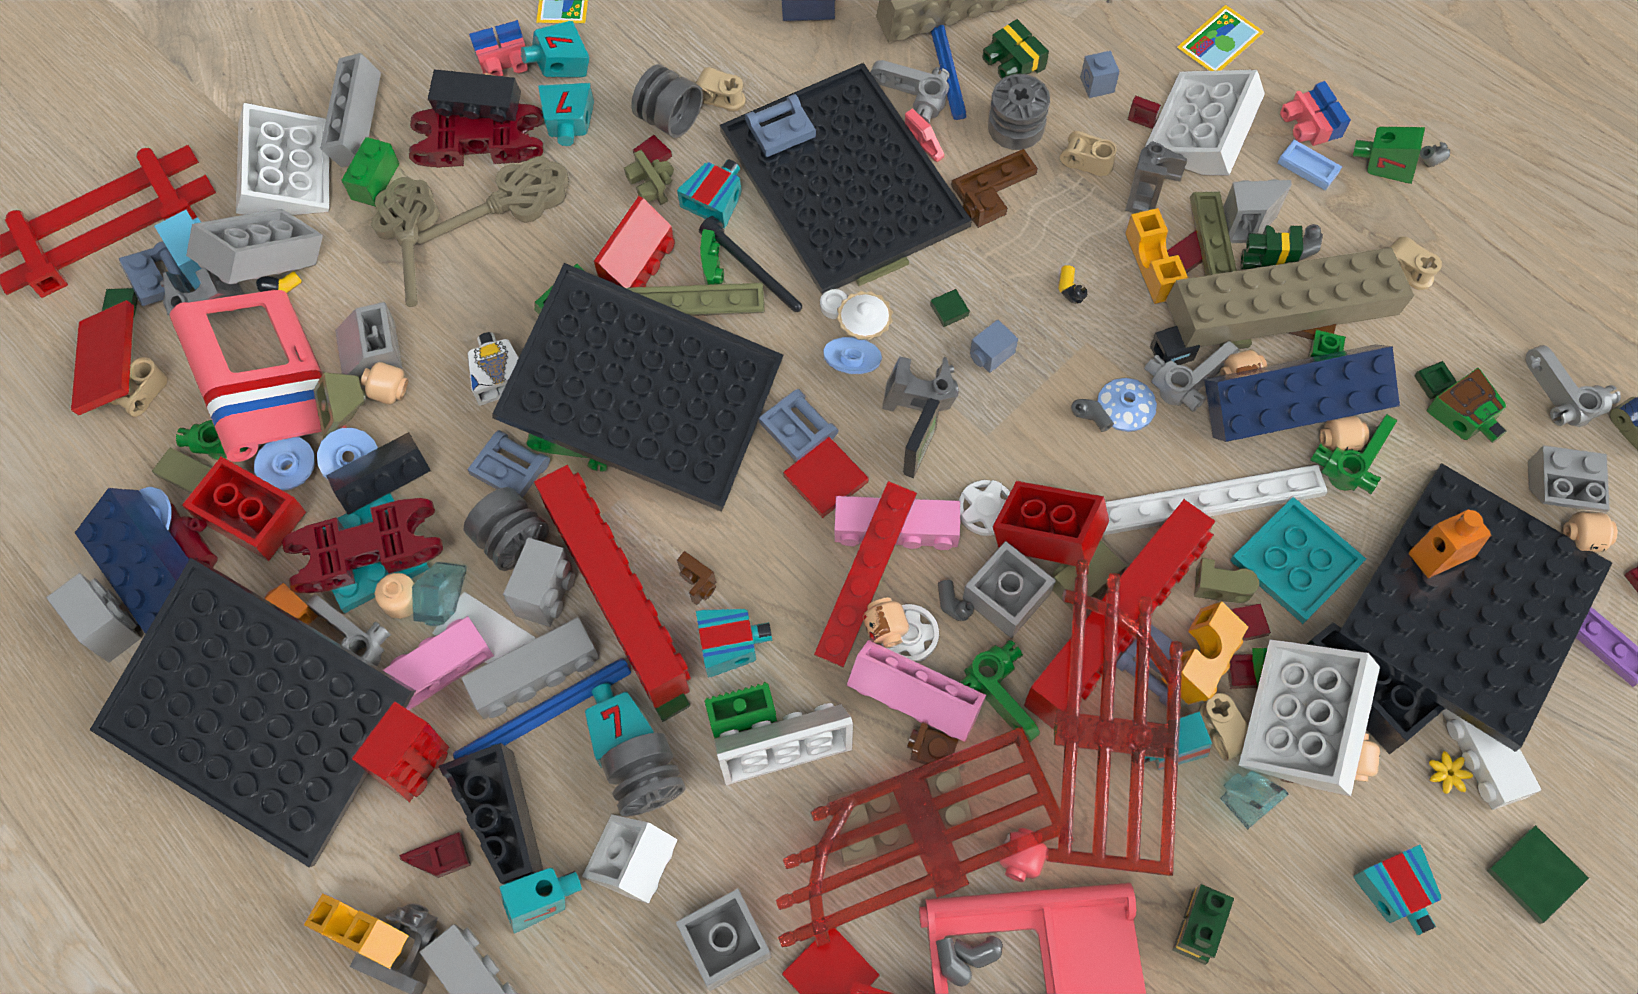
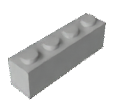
[320,53,381,167]
[461,617,600,719]
[420,924,518,994]

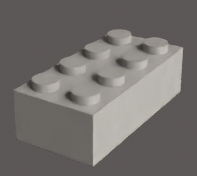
[186,209,323,284]

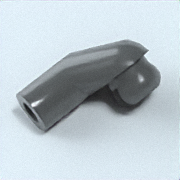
[1299,224,1323,261]
[1071,399,1114,432]
[938,580,974,621]

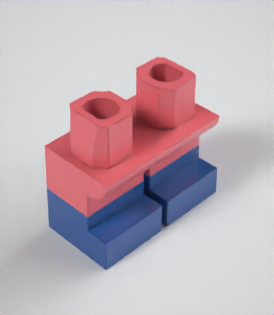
[469,20,528,76]
[1280,81,1351,146]

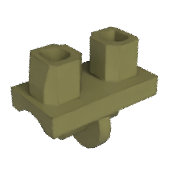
[624,150,674,205]

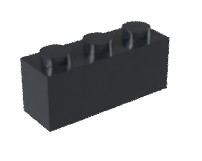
[428,69,521,122]
[326,432,431,515]

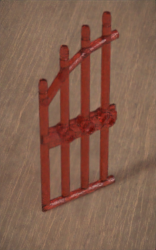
[1046,560,1183,876]
[775,726,1075,947]

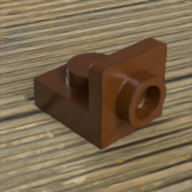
[963,188,1008,228]
[677,551,717,605]
[907,722,959,769]

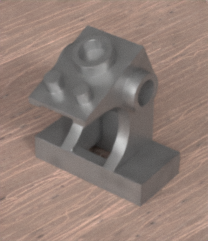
[1125,141,1187,213]
[160,268,244,316]
[882,356,959,412]
[350,904,438,994]

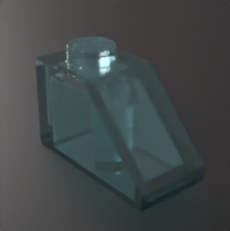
[412,562,466,626]
[1220,770,1289,830]

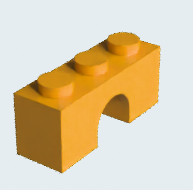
[1125,208,1188,304]
[1161,601,1248,705]
[304,893,408,969]

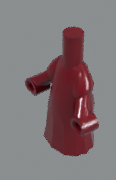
[168,503,218,567]

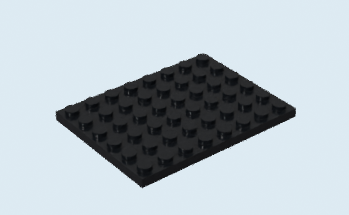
[720,62,972,295]
[492,263,784,512]
[1334,463,1612,752]
[90,557,416,868]

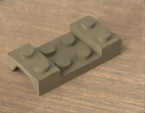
[828,765,976,867]

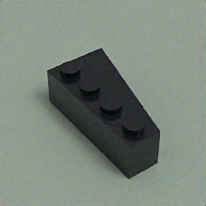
[1306,622,1446,755]
[438,743,543,885]

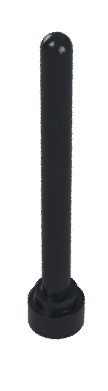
[699,216,802,312]

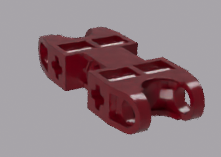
[409,103,544,168]
[282,498,443,594]

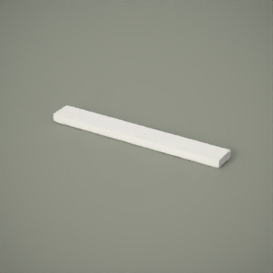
[1103,465,1328,535]

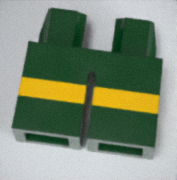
[982,19,1049,79]
[1241,225,1303,269]
[1172,884,1234,965]

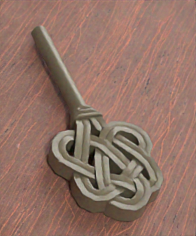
[417,156,569,245]
[371,177,440,307]

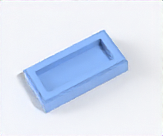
[1278,140,1342,191]

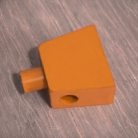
[1409,510,1491,578]

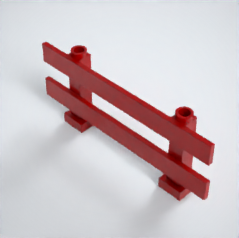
[0,144,216,298]

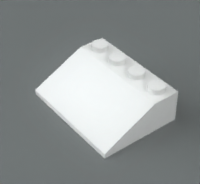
[1145,70,1265,175]
[236,103,329,215]
[1239,640,1380,796]
[714,703,853,785]

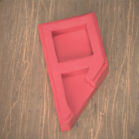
[905,108,944,162]

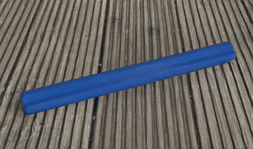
[931,25,966,120]
[453,658,631,760]

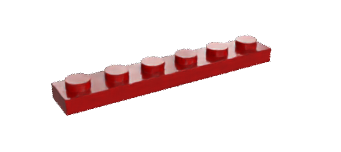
[814,481,917,668]

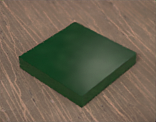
[1486,825,1589,924]

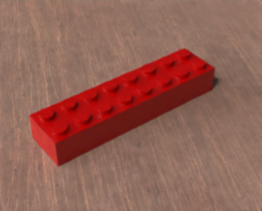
[534,464,691,709]
[1024,499,1216,730]

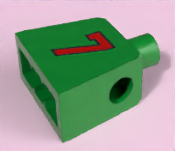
[1353,126,1425,184]

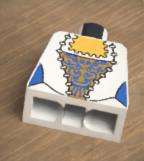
[468,332,519,406]

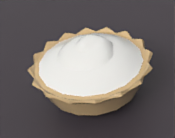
[836,291,893,340]

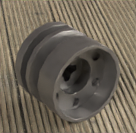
[631,64,703,138]
[988,74,1050,150]
[463,487,549,571]
[600,733,686,817]

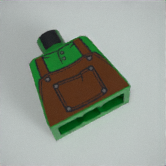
[1426,368,1507,443]

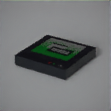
[903,398,940,479]

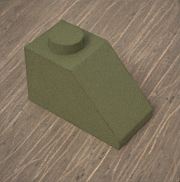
[313,372,365,439]

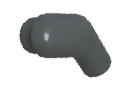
[1420,142,1450,167]
[954,936,1003,968]
[936,938,972,987]

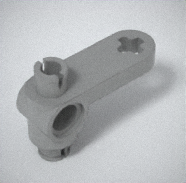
[870,60,950,124]
[1144,341,1239,412]
[1526,345,1621,427]
[306,594,391,667]

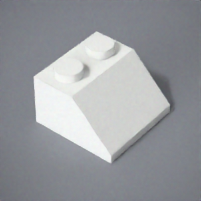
[582,814,677,903]

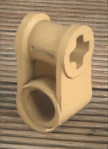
[696,67,746,111]
[1060,131,1117,176]
[1389,236,1442,290]
[110,357,167,417]
[1199,693,1249,761]

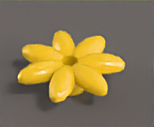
[1429,751,1473,794]

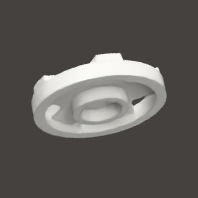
[959,480,1010,536]
[881,604,939,662]

